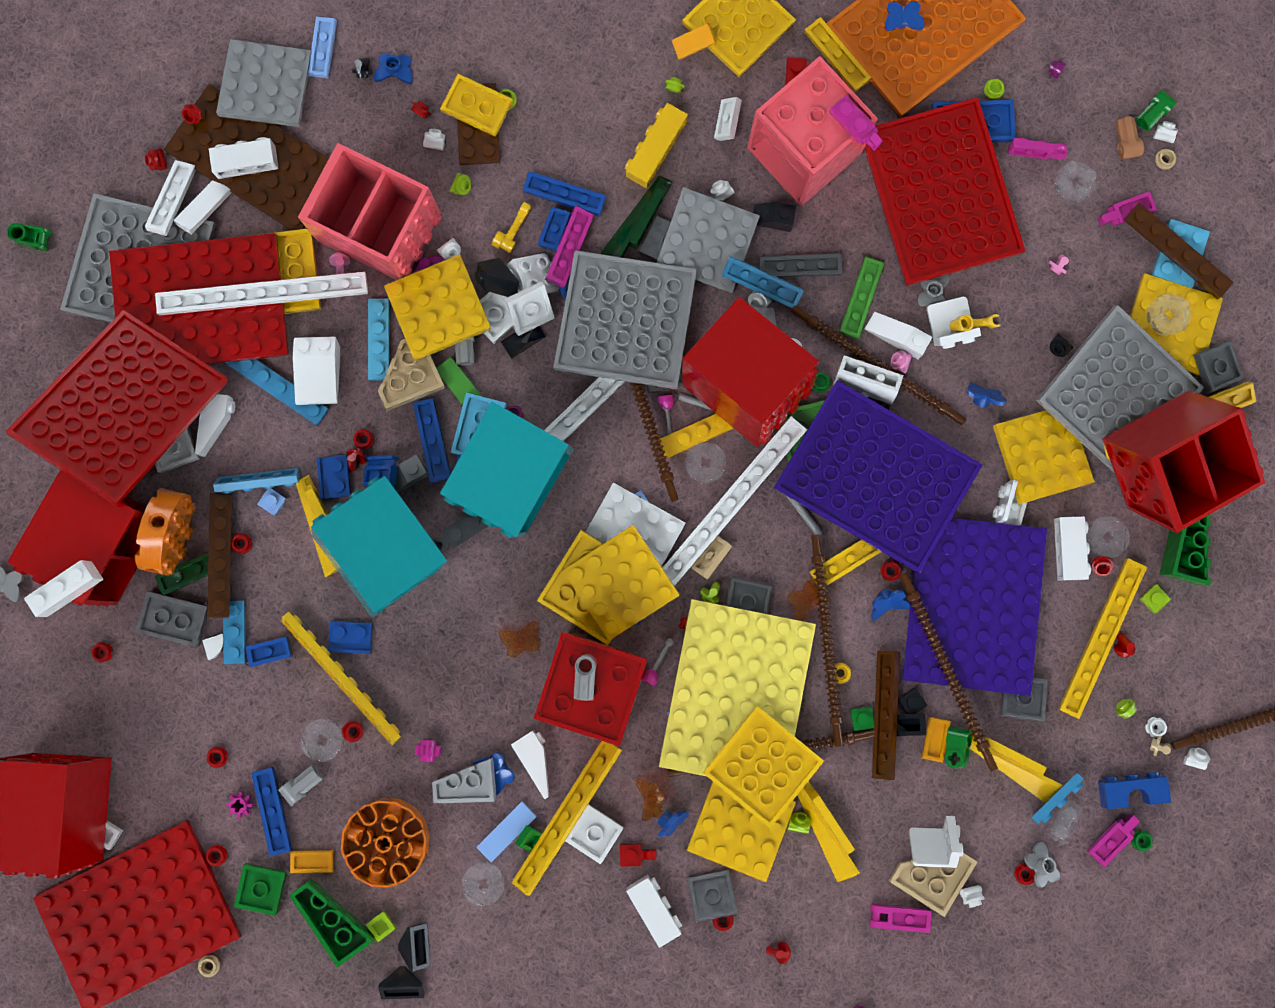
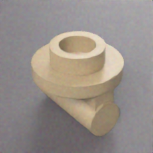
[1150,736,1172,756]

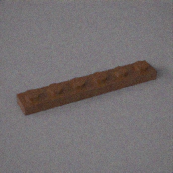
[1123,203,1234,300]
[207,493,232,619]
[872,651,900,780]

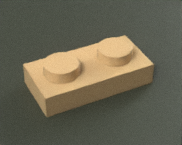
[691,536,732,580]

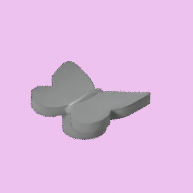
[917,275,950,307]
[0,566,24,602]
[1024,842,1060,887]

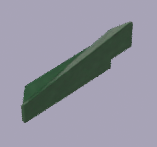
[601,176,672,258]

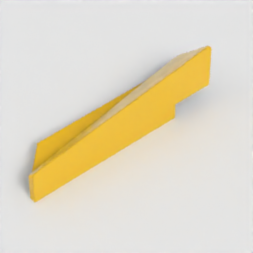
[296,475,338,577]
[970,736,1062,803]
[798,781,860,882]

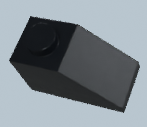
[753,202,797,232]
[475,258,519,297]

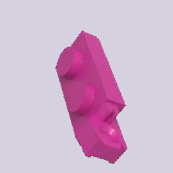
[829,95,883,151]
[1008,137,1068,160]
[1097,191,1157,226]
[1087,813,1140,867]

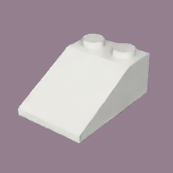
[293,337,340,405]

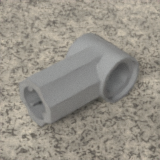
[455,337,475,366]
[574,654,597,701]
[278,765,324,807]

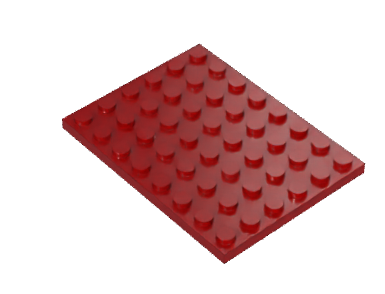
[864,97,1026,286]
[109,233,289,365]
[6,310,228,507]
[33,820,242,1008]

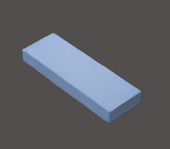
[308,16,337,78]
[476,801,537,862]

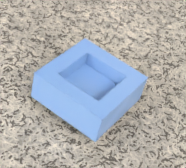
[257,488,287,516]

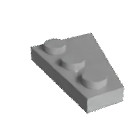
[432,757,497,804]

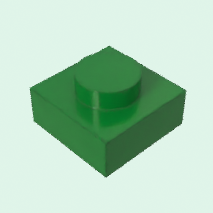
[850,707,874,731]
[515,825,543,852]

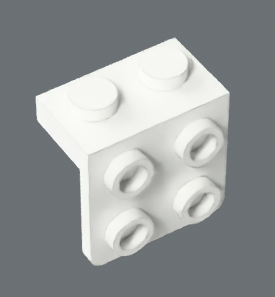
[506,253,560,294]
[927,297,981,349]
[992,480,1027,525]
[909,816,963,868]

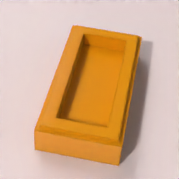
[672,23,716,60]
[921,716,951,763]
[290,850,334,873]

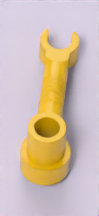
[491,202,531,253]
[949,314,1000,332]

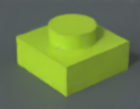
[1139,584,1171,613]
[366,910,397,942]

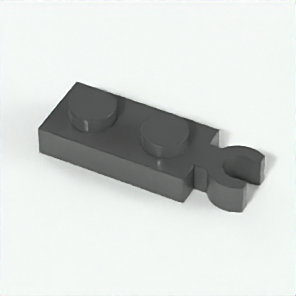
[432,514,488,553]

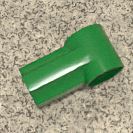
[1135,89,1177,131]

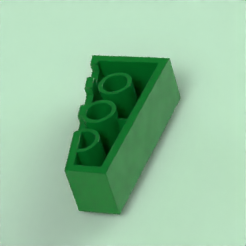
[1159,515,1211,586]
[289,878,375,968]

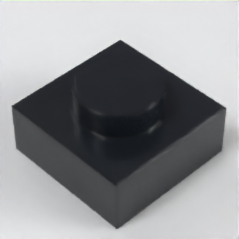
[898,688,928,714]

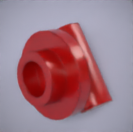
[145,148,168,171]
[347,448,367,472]
[1113,633,1136,658]
[766,942,791,964]

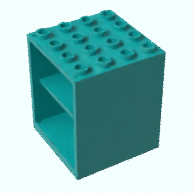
[440,402,574,538]
[311,476,447,618]

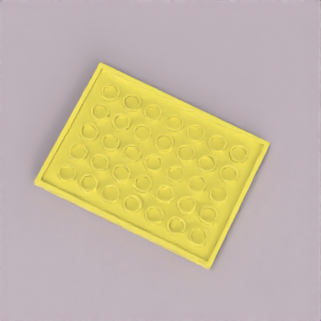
[659,599,816,776]

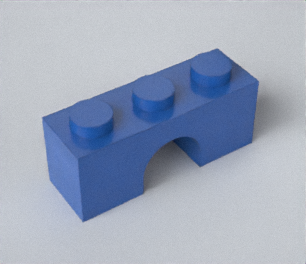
[1098,772,1171,809]

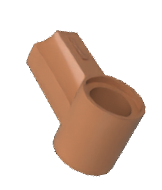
[1115,116,1144,160]

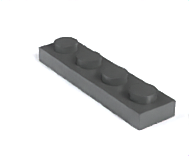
[759,253,842,278]

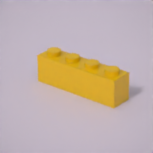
[625,103,688,189]

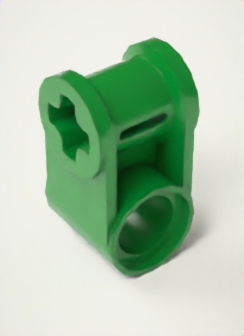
[7,223,52,252]
[945,727,972,768]

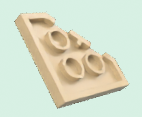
[378,339,444,412]
[888,853,977,917]

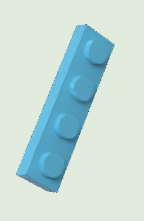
[368,298,390,381]

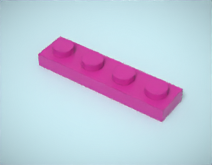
[545,206,594,288]

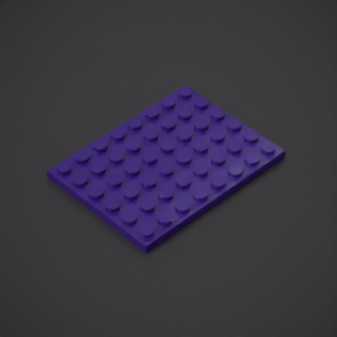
[774,380,983,573]
[902,518,1047,696]

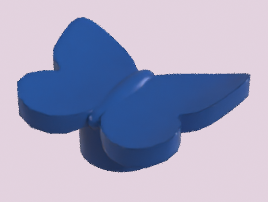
[885,2,925,31]
[374,53,413,84]
[966,382,1007,408]
[871,590,910,622]
[472,752,515,796]
[657,810,689,838]

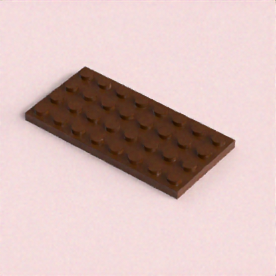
[164,84,329,230]

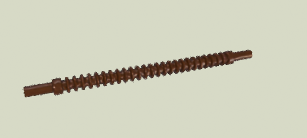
[791,306,966,425]
[629,382,679,502]
[811,534,843,746]
[899,572,998,771]
[1171,708,1275,750]
[667,729,875,777]

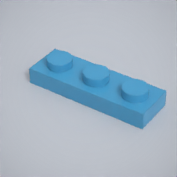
[223,601,246,664]
[1032,773,1084,824]

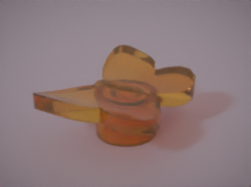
[787,580,831,621]
[498,621,540,658]
[635,780,665,821]

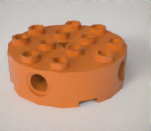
[135,488,195,576]
[341,798,430,888]

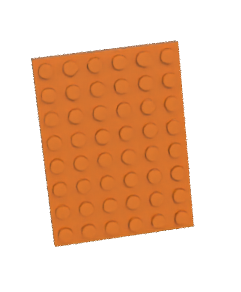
[826,0,1027,118]

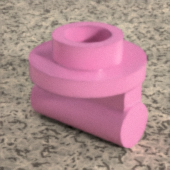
[329,252,350,274]
[1049,255,1069,275]
[891,350,912,375]

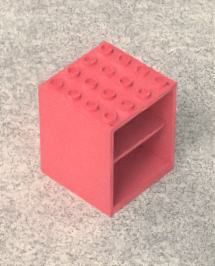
[747,56,878,207]
[298,143,442,280]

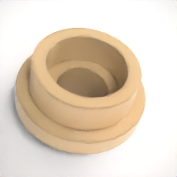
[1155,149,1176,170]
[198,955,220,977]

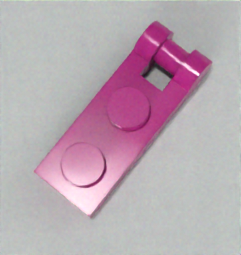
[869,904,932,933]

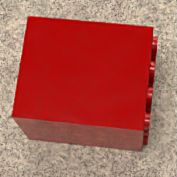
[682,297,819,448]
[1102,391,1265,533]
[7,470,146,607]
[534,632,647,747]
[0,752,112,879]

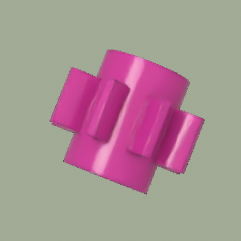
[414,739,441,762]
[226,791,255,819]

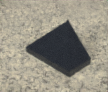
[501,326,546,359]
[897,714,926,736]
[398,923,430,972]
[378,966,424,999]

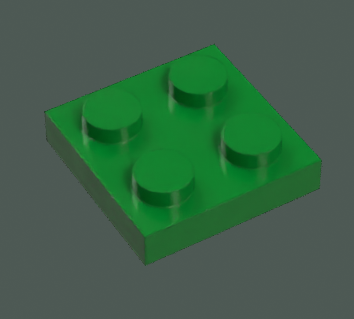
[234,863,287,916]

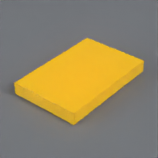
[440,74,513,137]

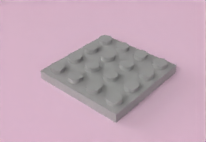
[216,39,311,127]
[656,187,760,294]

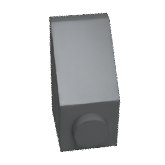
[394,455,429,493]

